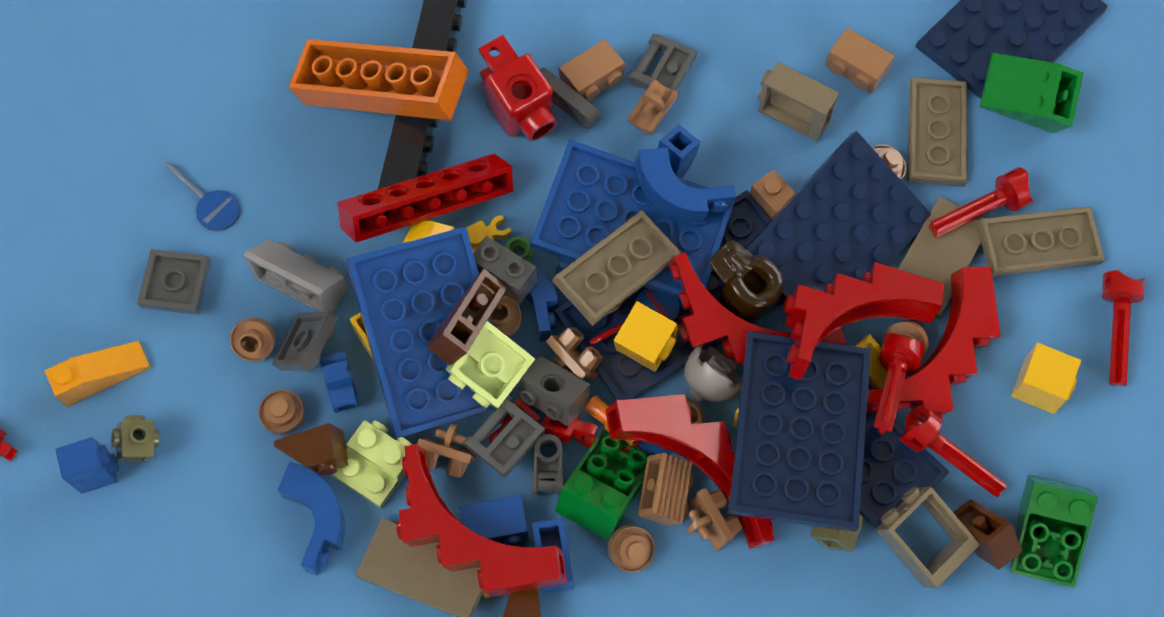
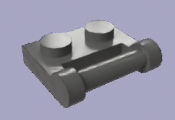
[627,34,697,91]
[462,398,545,478]

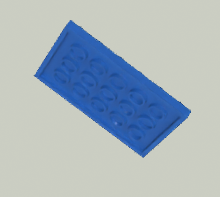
[530,139,735,299]
[346,226,514,438]

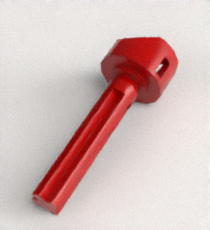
[928,167,1035,238]
[1101,270,1145,387]
[874,332,924,434]
[899,405,1007,497]

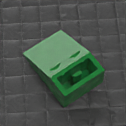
[979,53,1084,133]
[555,430,651,541]
[1010,474,1098,588]

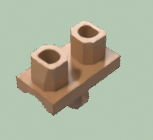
[627,79,679,136]
[546,327,603,380]
[417,423,476,478]
[686,488,742,552]

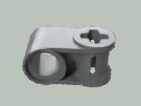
[532,434,564,496]

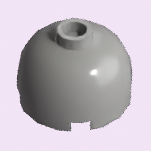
[684,344,742,402]

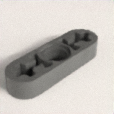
[540,68,601,129]

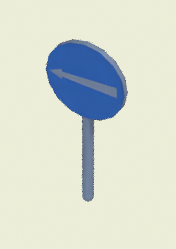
[165,162,240,231]

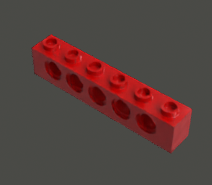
[337,153,514,243]

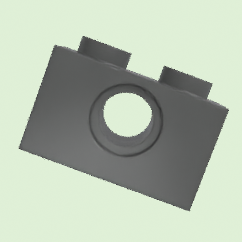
[473,236,538,304]
[518,356,590,426]

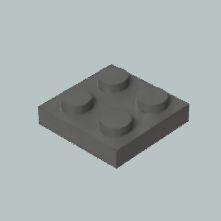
[137,249,211,315]
[272,311,338,371]

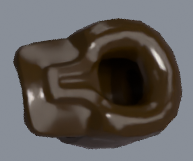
[710,240,784,318]

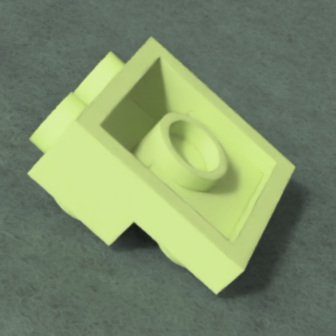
[445,321,535,408]
[331,420,413,509]

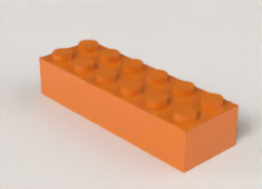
[289,39,469,121]

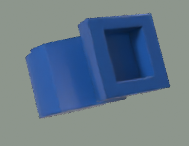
[319,351,359,413]

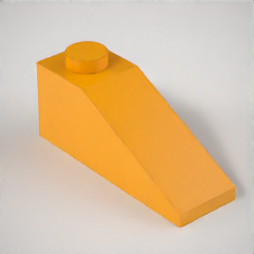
[44,341,151,407]

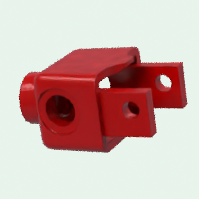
[479,35,558,142]

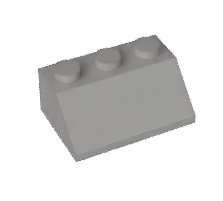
[243,239,349,314]

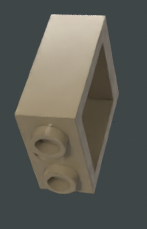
[757,62,839,142]
[875,487,980,588]

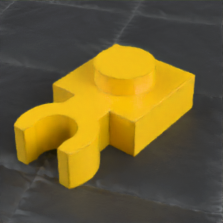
[466,215,512,253]

